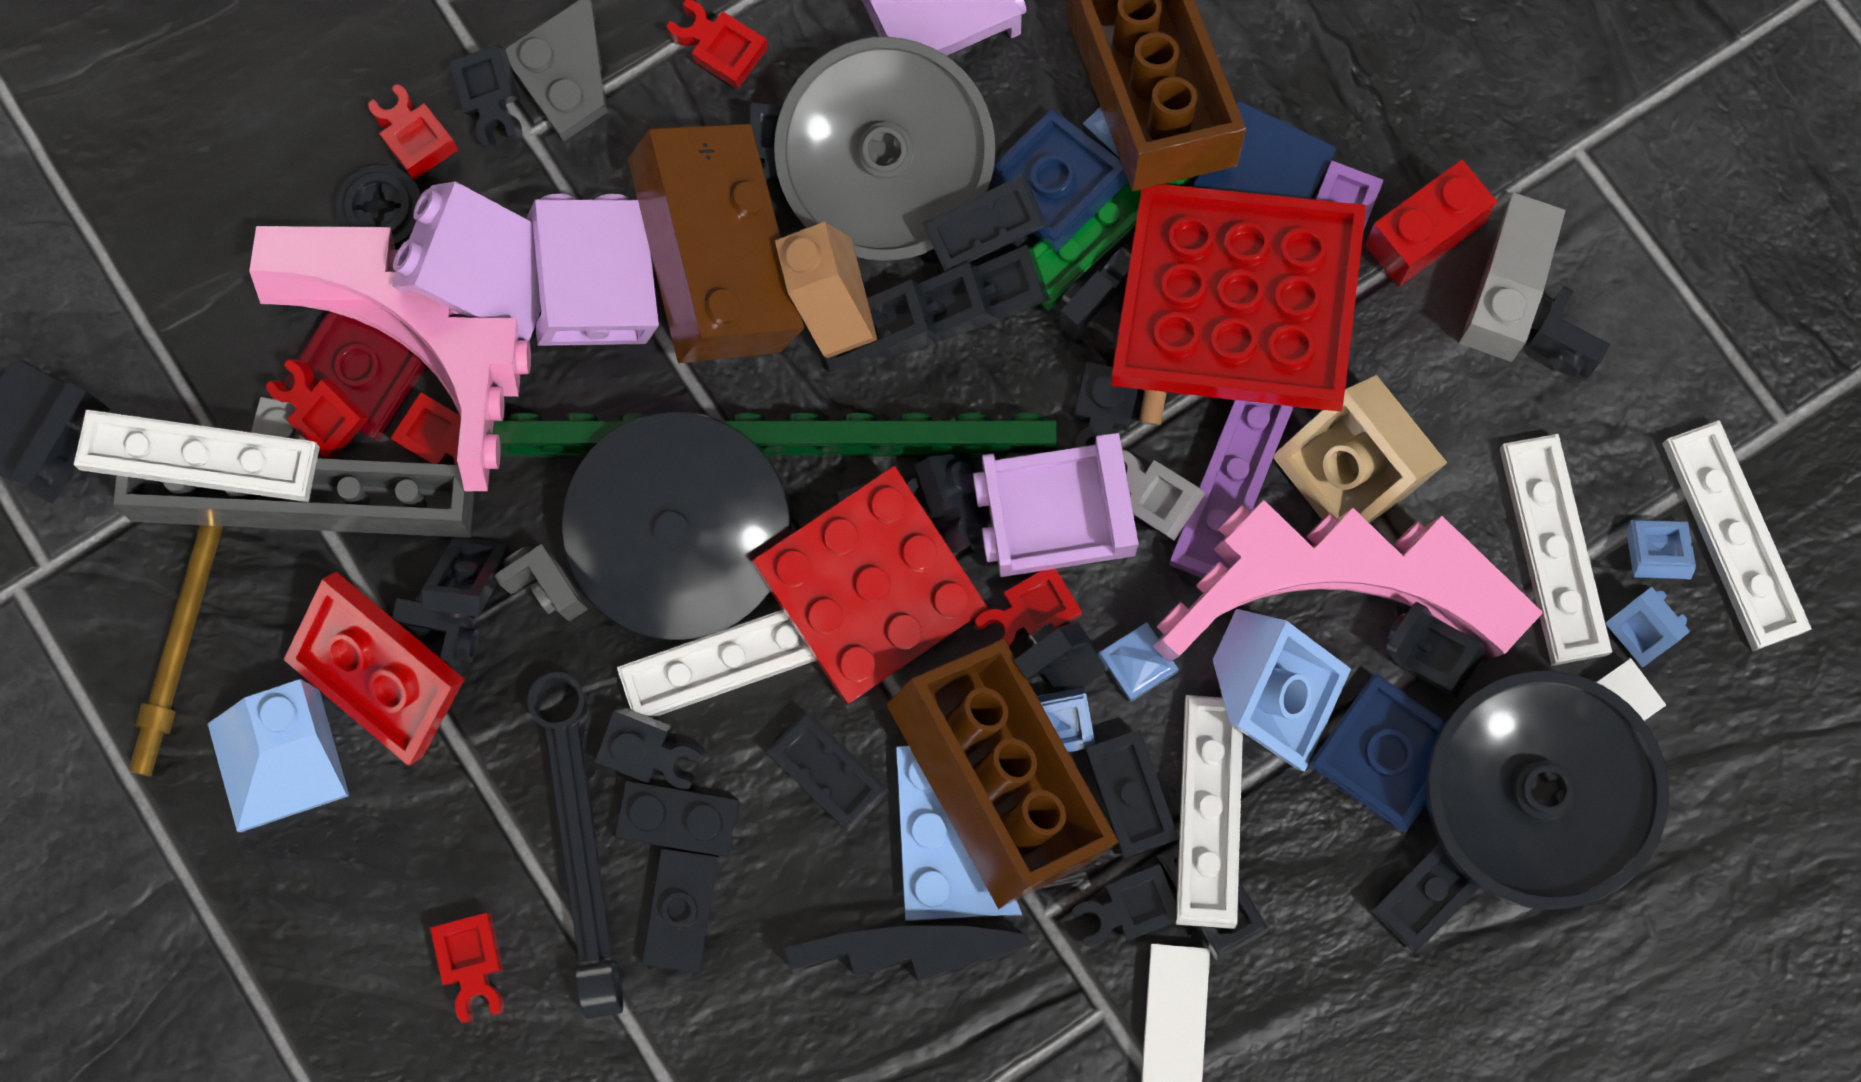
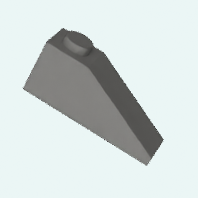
[1459,192,1566,362]

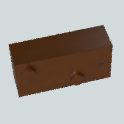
[1066,0,1246,191]
[627,124,804,363]
[886,639,1119,909]

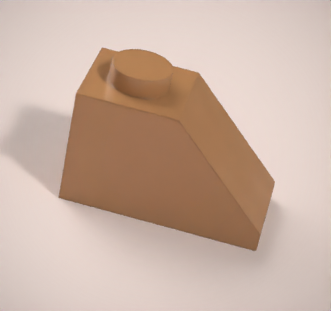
[775,221,877,358]

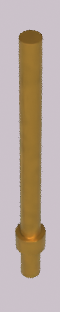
[128,525,223,777]

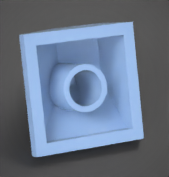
[1213,609,1351,772]
[208,679,349,833]

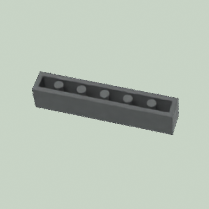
[113,458,474,538]

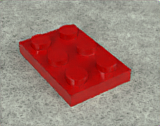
[284,572,465,766]

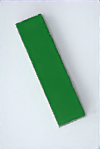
[1032,177,1193,311]

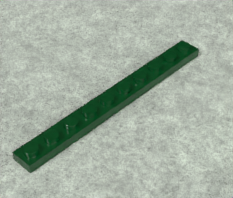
[493,413,1056,457]

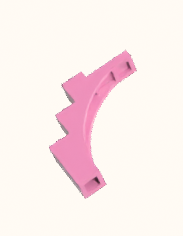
[250,226,531,491]
[1153,500,1543,662]

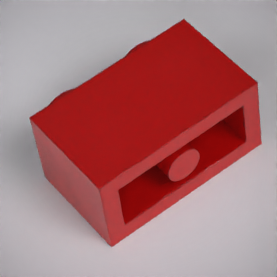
[1365,160,1498,287]

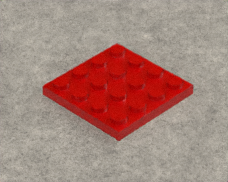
[1112,184,1366,412]

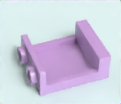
[862,0,1027,56]
[392,181,541,340]
[526,194,659,346]
[973,433,1139,577]

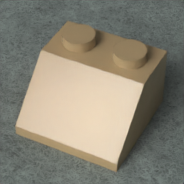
[1273,375,1447,524]

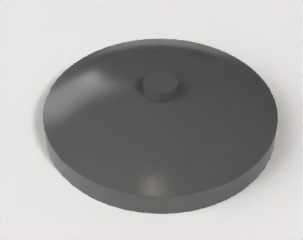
[774,37,996,261]

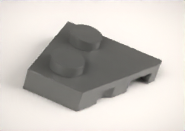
[505,0,608,142]

